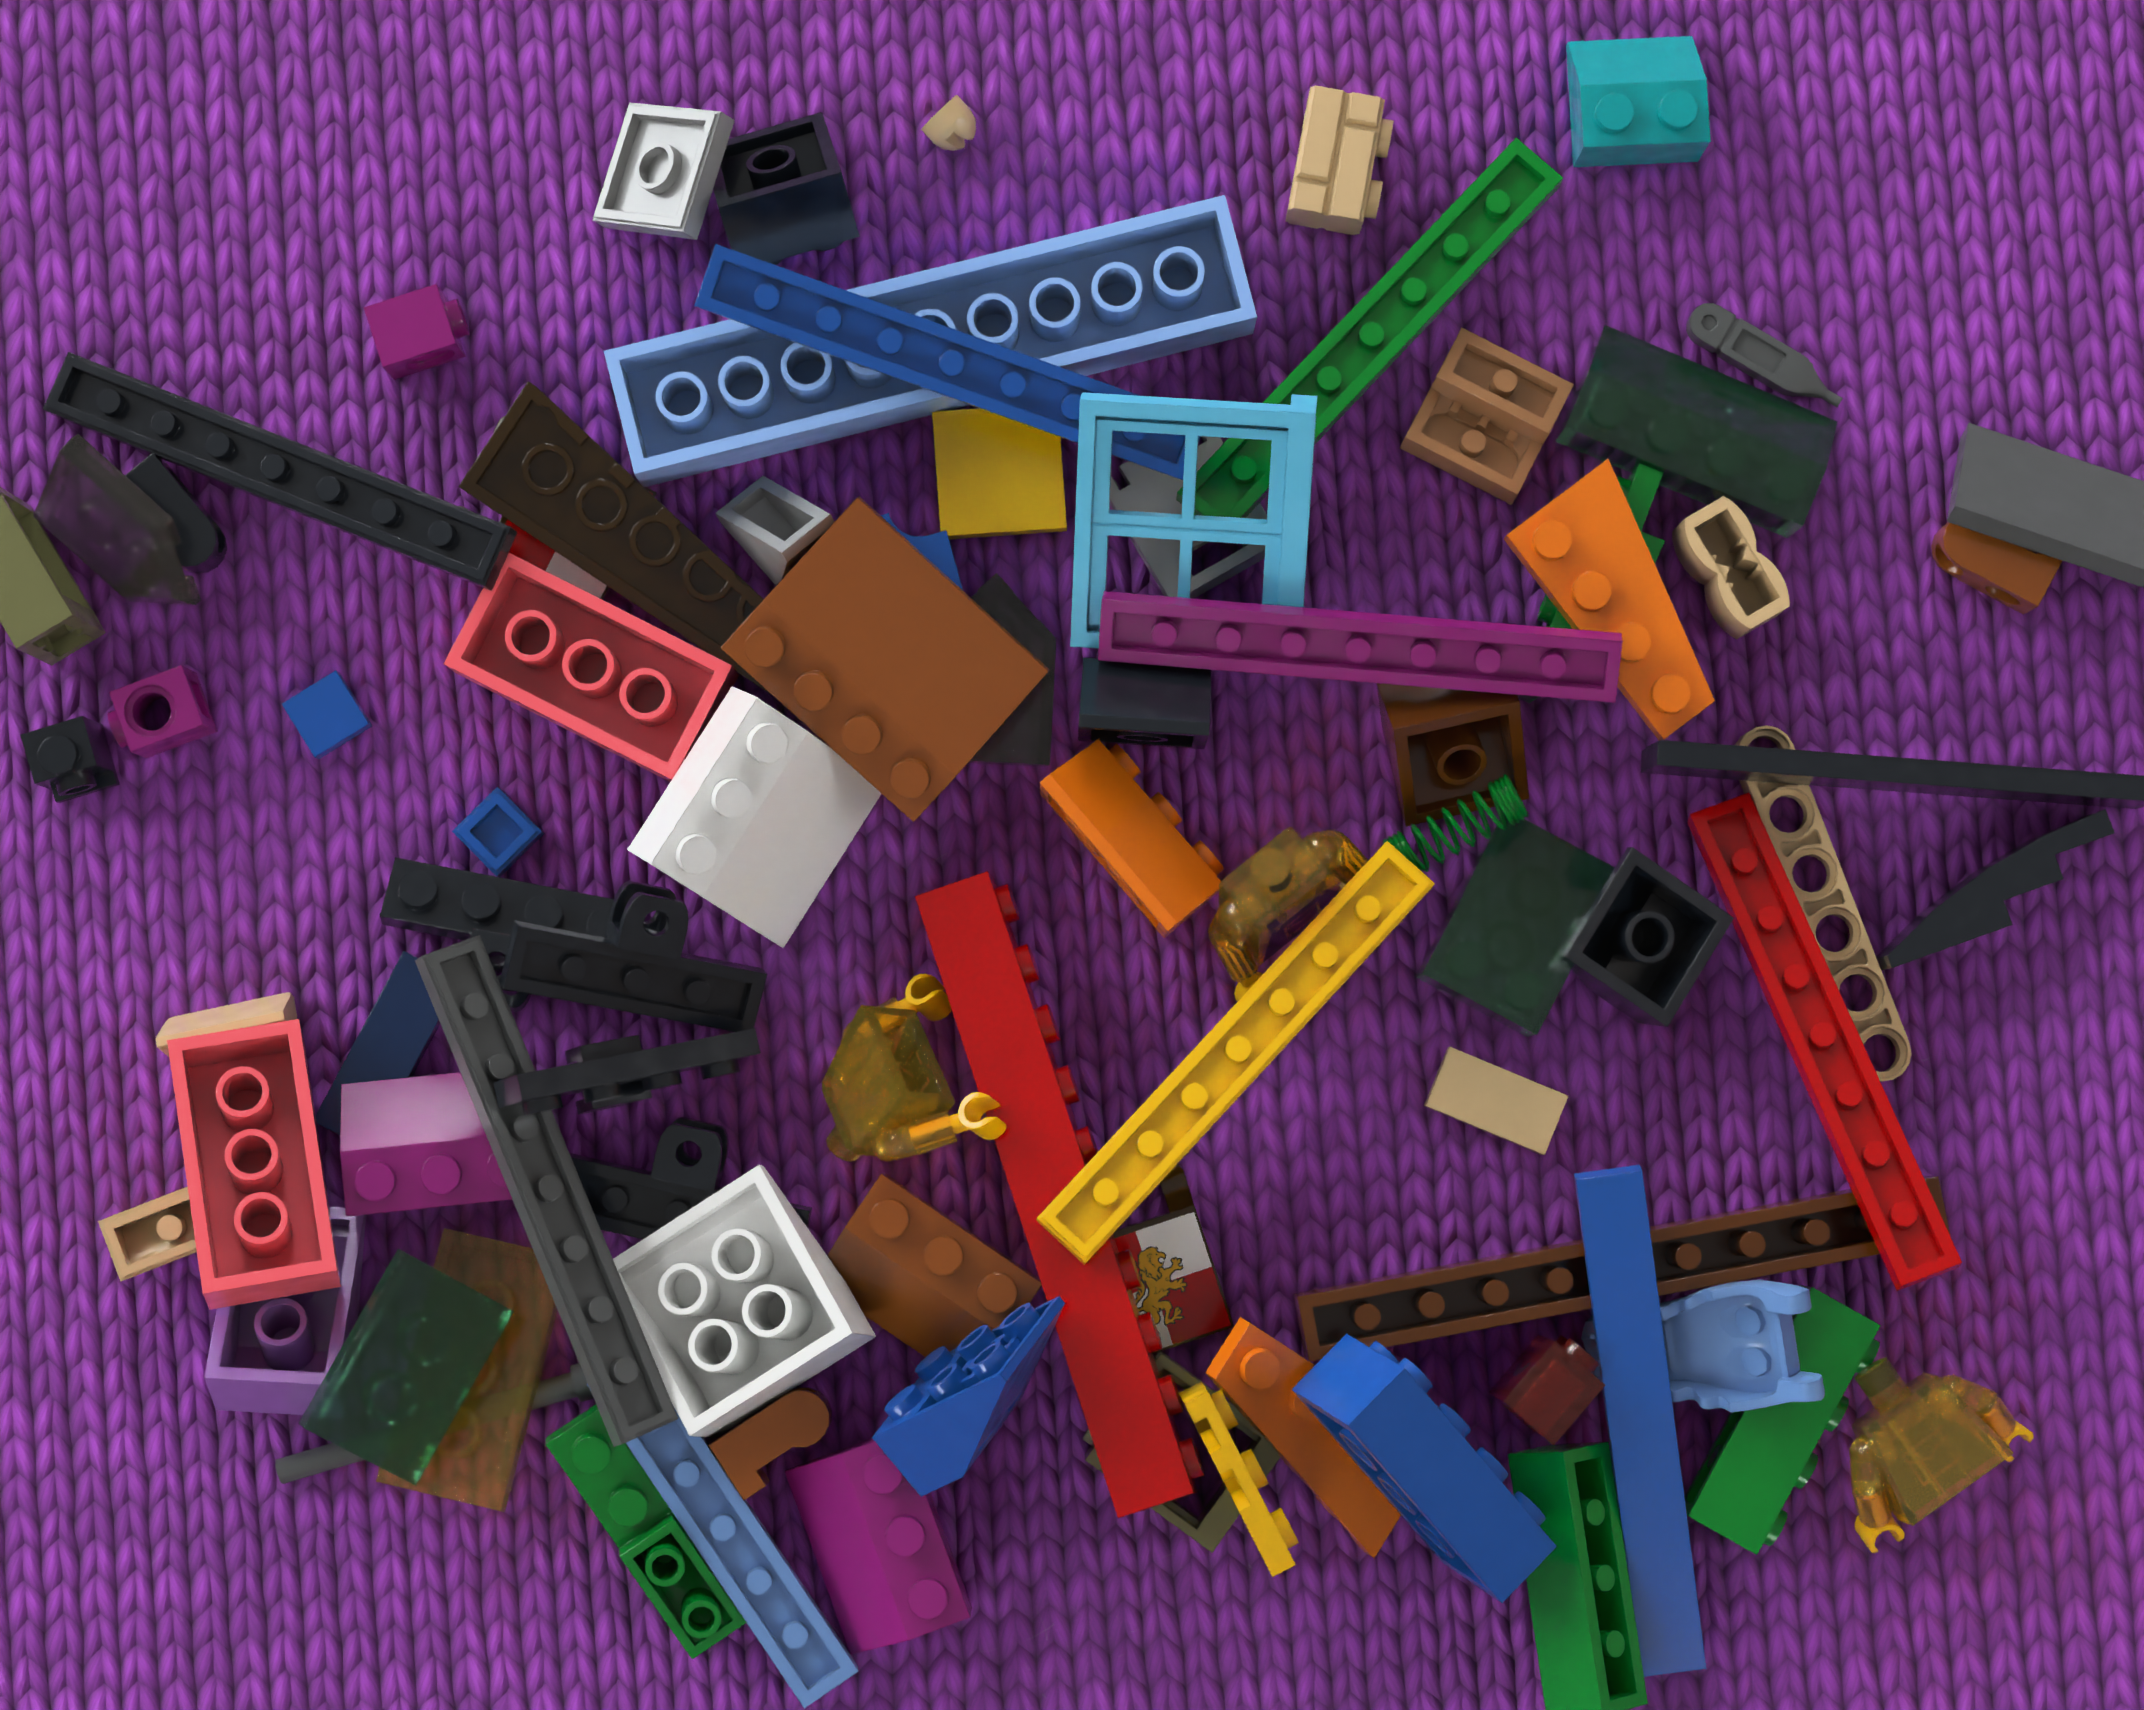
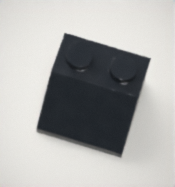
[713,112,860,265]
[1078,649,1211,749]
[1561,847,1734,1027]

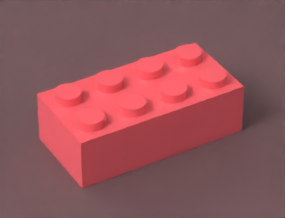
[444,553,739,782]
[167,1019,341,1310]

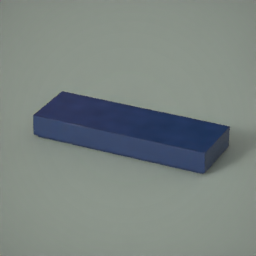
[315,951,440,1135]

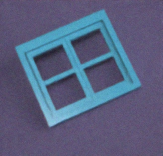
[1070,392,1317,648]

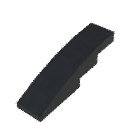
[1876,809,2115,970]

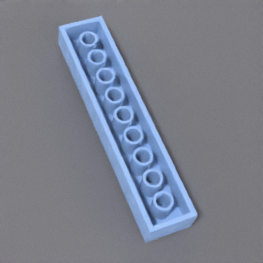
[604,195,1257,487]

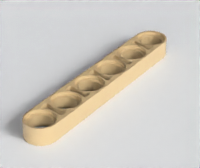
[1735,725,1911,1082]

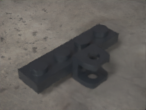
[380,857,646,1012]
[499,881,767,1032]
[494,1028,760,1116]
[569,1117,812,1239]

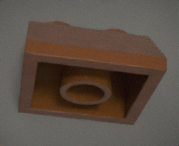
[1376,683,1529,827]

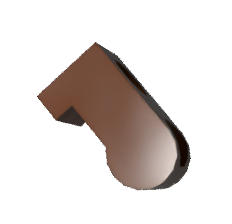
[1931,522,2062,615]
[709,1387,832,1500]

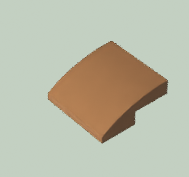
[1400,328,1574,505]

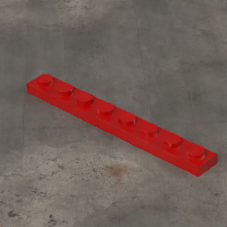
[1687,792,1962,1291]

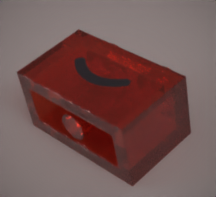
[1488,1334,1605,1445]

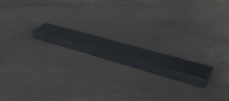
[43,352,517,591]
[1641,740,2144,809]

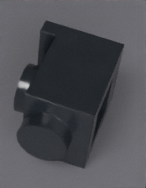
[20,716,120,803]

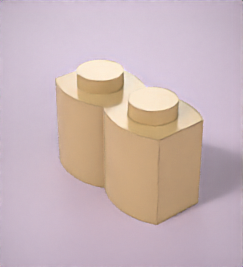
[1672,496,1790,639]

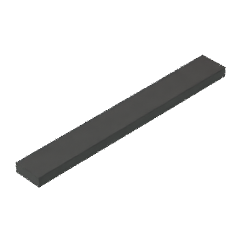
[415,935,678,1447]

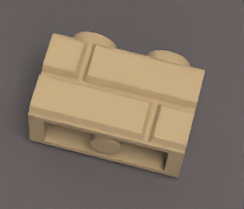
[1285,85,1394,235]

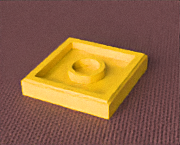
[932,408,1067,539]

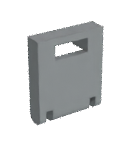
[1110,436,1267,598]

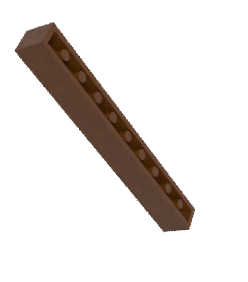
[1293,1176,1950,1362]

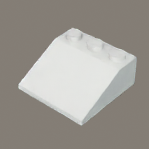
[627,686,882,948]
[613,1165,876,1438]

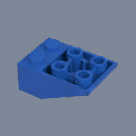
[872,1296,1065,1497]

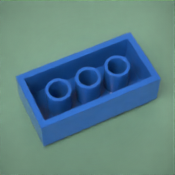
[1291,1334,1557,1603]

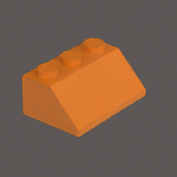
[1040,739,1224,938]

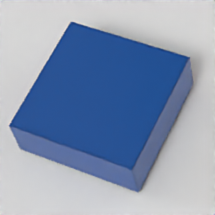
[282,670,373,759]
[452,787,545,877]

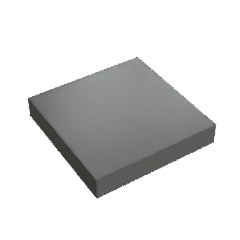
[592,102,734,240]

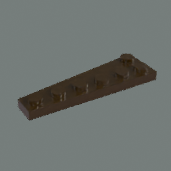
[458,381,773,696]

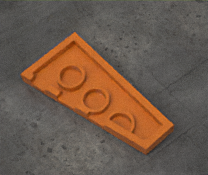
[1504,459,1715,740]
[1205,1317,1401,1558]

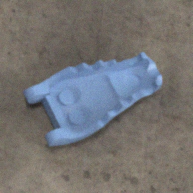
[1581,1280,1825,1412]

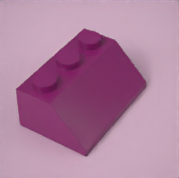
[340,1065,536,1217]
[785,1438,972,1654]

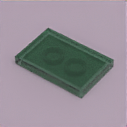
[298,1249,514,1485]

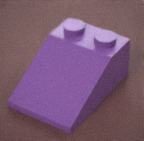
[204,1207,366,1418]

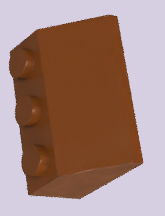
[827,1173,1042,1357]

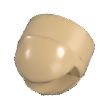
[921,95,976,151]

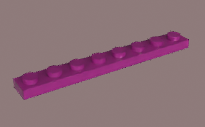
[1098,591,1623,703]

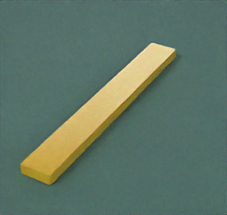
[1036,841,1435,1265]

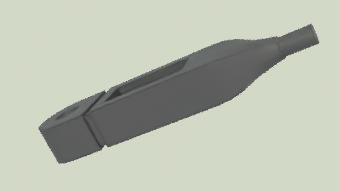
[1686,303,1843,407]

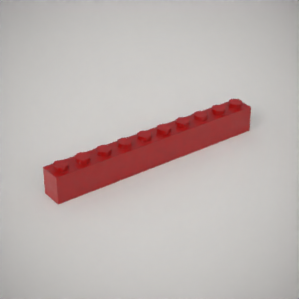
[915,871,1204,1518]

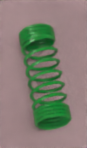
[1383,774,1529,872]

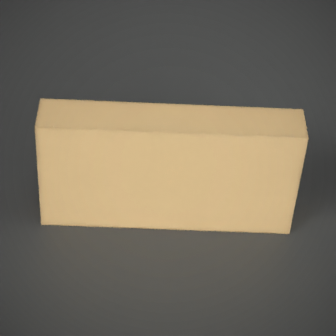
[1424,1047,1568,1155]

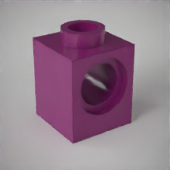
[363,284,470,380]
[108,665,218,758]

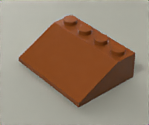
[721,496,1049,822]

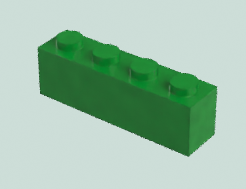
[1684,1285,1881,1555]
[1508,1442,1648,1710]

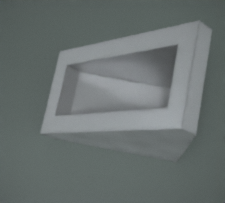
[715,476,834,585]

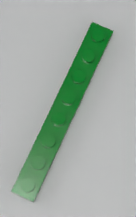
[1176,138,1563,518]

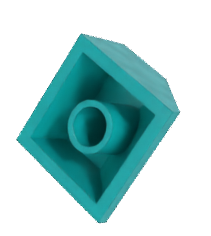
[1566,36,1711,167]

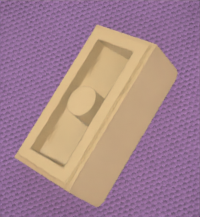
[156,992,297,1057]
[98,1186,197,1281]

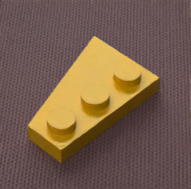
[1179,1381,1299,1577]

